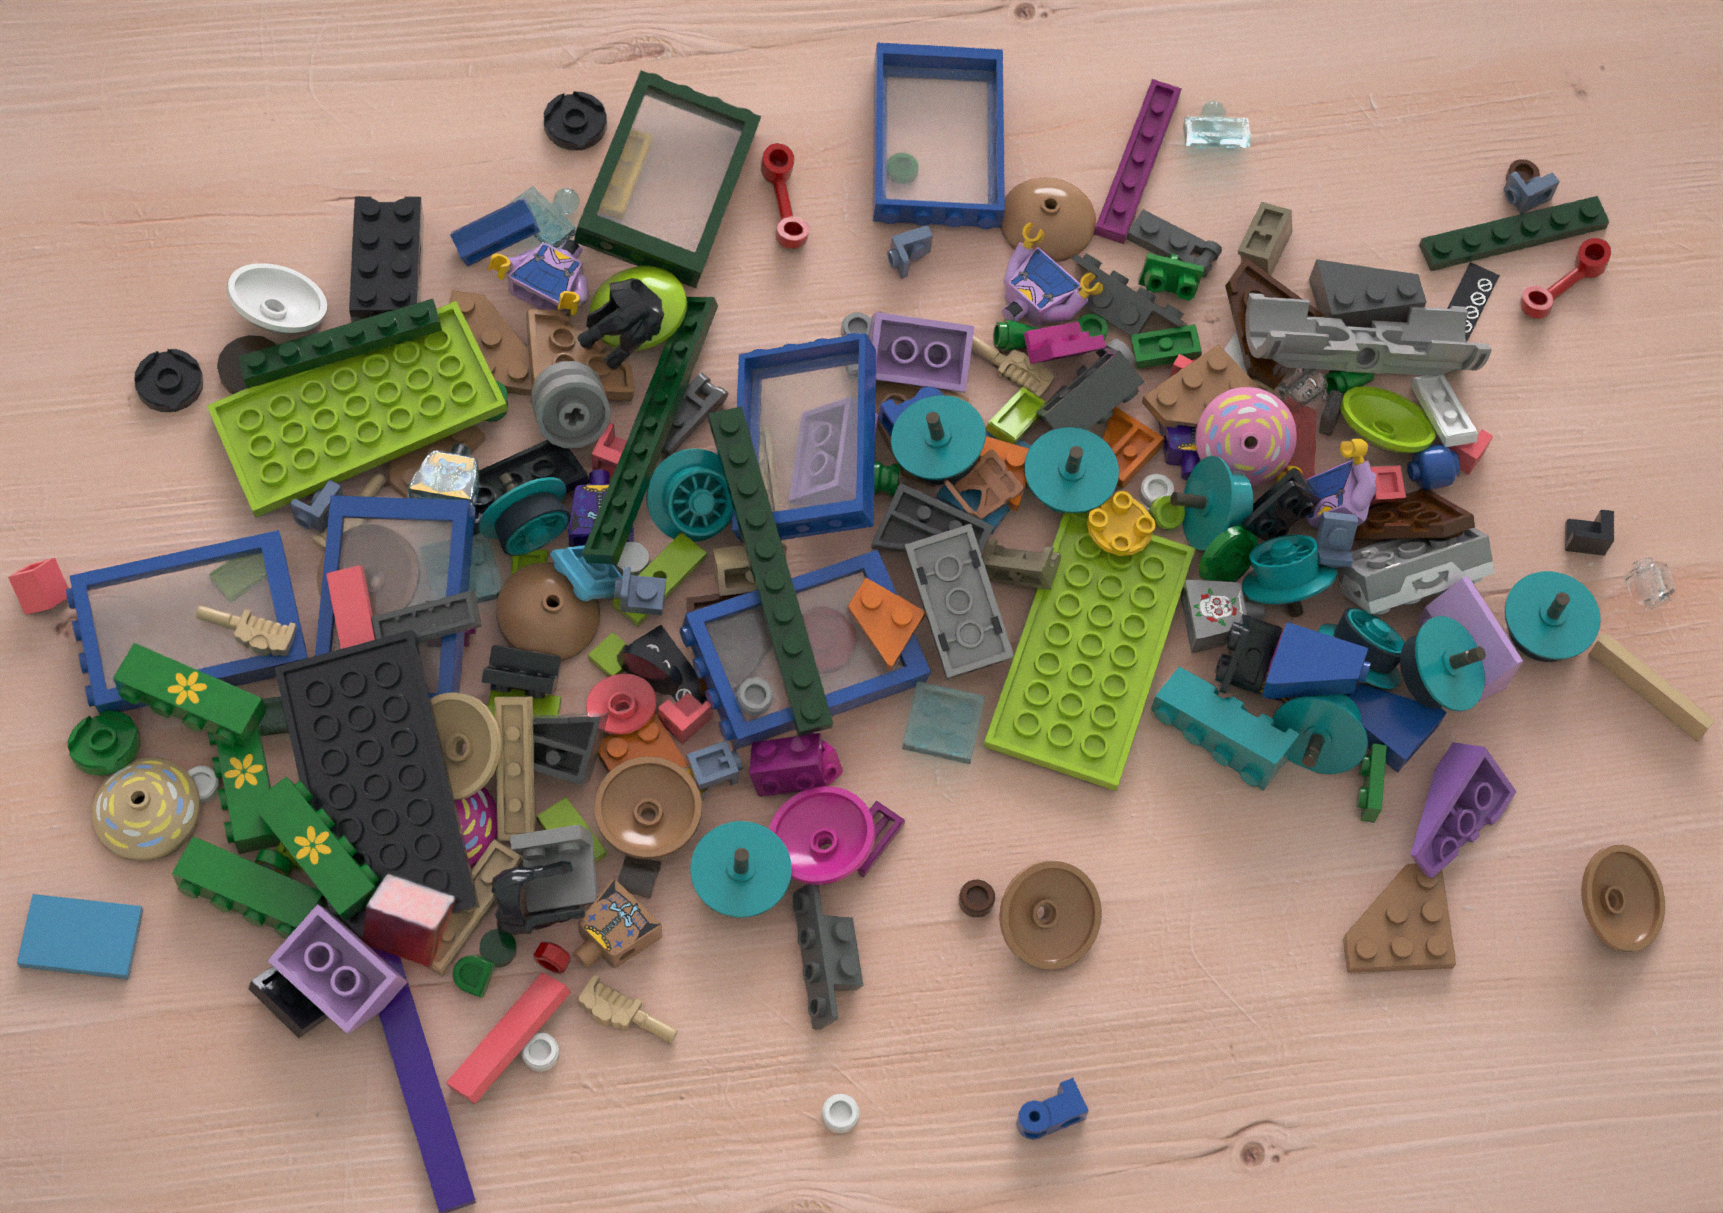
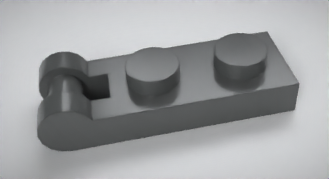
[1127,209,1222,277]
[661,373,729,457]

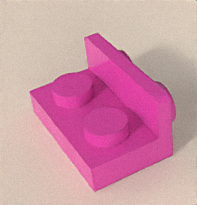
[1024,322,1106,364]

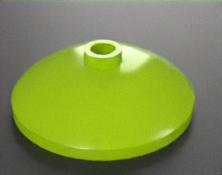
[589,266,687,351]
[1340,386,1436,454]

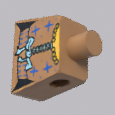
[573,878,662,969]

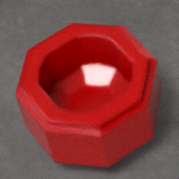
[534,942,571,974]

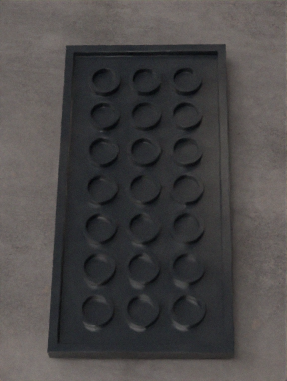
[274,630,480,939]

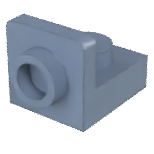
[1503,172,1560,214]
[887,225,933,278]
[290,480,344,533]
[1316,511,1358,568]
[614,567,666,616]
[686,740,743,790]

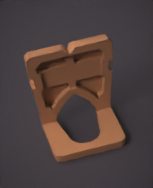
[944,449,1024,520]

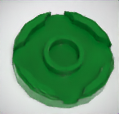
[1198,526,1258,582]
[68,710,141,776]

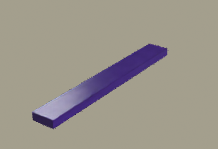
[361,931,476,1213]

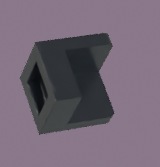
[1565,509,1614,556]

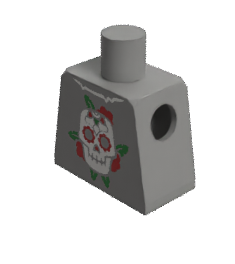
[1180,579,1265,653]

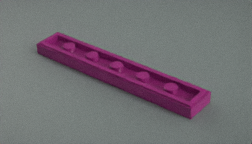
[1094,79,1182,244]

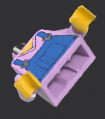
[1002,223,1103,326]
[487,239,588,316]
[1276,439,1377,529]

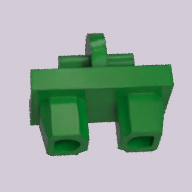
[1138,253,1204,301]

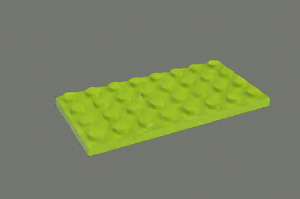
[206,301,508,518]
[983,512,1196,791]

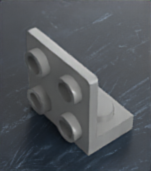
[510,824,598,913]

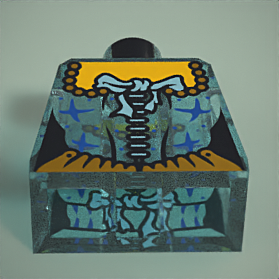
[407,444,480,511]

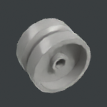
[531,361,611,448]

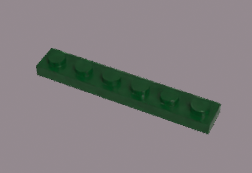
[1419,196,1610,271]
[239,299,442,389]

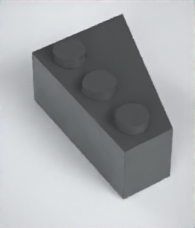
[1309,259,1427,328]
[1036,347,1144,431]
[871,483,993,553]
[533,713,609,785]

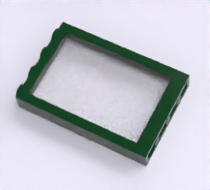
[574,70,761,288]

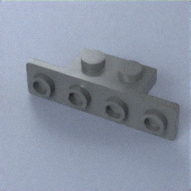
[1072,253,1188,335]
[793,884,863,1030]

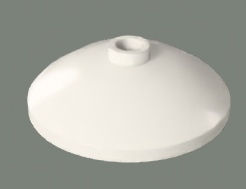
[227,263,327,334]

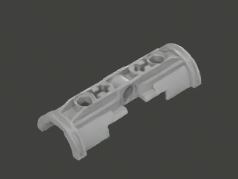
[1245,293,1492,376]

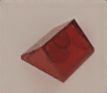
[362,874,456,967]

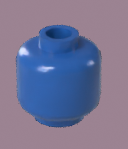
[1407,444,1460,490]

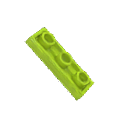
[612,532,707,627]

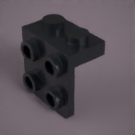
[1241,468,1322,541]
[1215,614,1282,694]

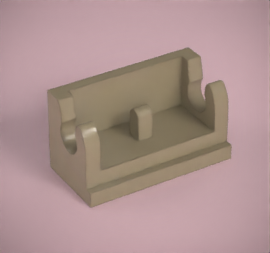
[1237,202,1293,275]
[982,539,1061,590]

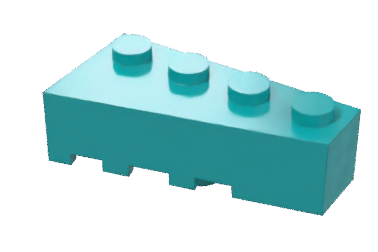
[1150,666,1300,791]

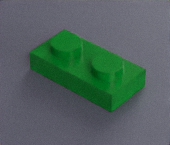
[1131,324,1202,369]
[1356,743,1387,823]

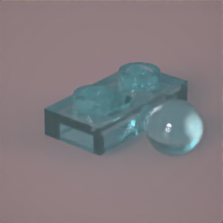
[1183,101,1251,148]
[509,186,580,248]

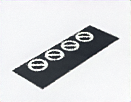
[1447,262,1500,342]
[633,625,707,704]

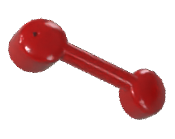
[761,143,809,249]
[1520,238,1612,319]

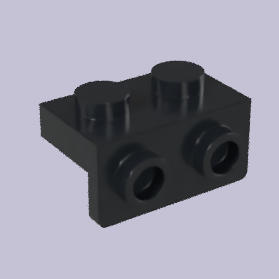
[482,645,561,698]
[248,966,329,1038]

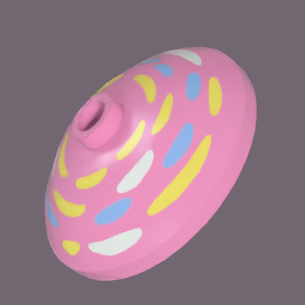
[1195,387,1297,487]

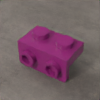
[749,733,826,797]

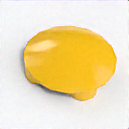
[1087,491,1156,556]

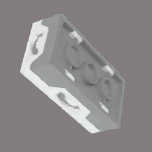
[1337,528,1494,615]

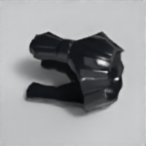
[577,278,664,370]
[491,861,585,935]

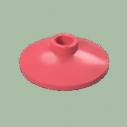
[586,674,657,734]

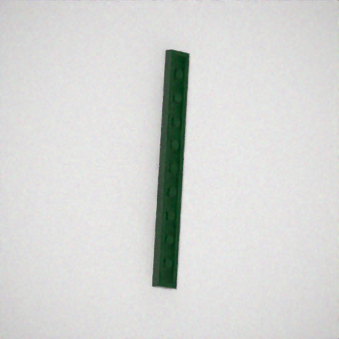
[582,297,718,564]
[708,406,833,736]

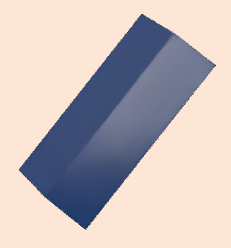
[450,197,541,267]

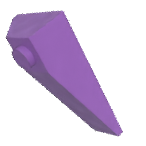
[1410,742,1516,878]

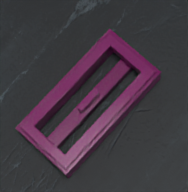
[857,800,905,878]

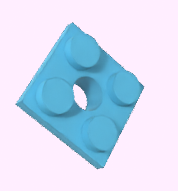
[550,546,623,602]

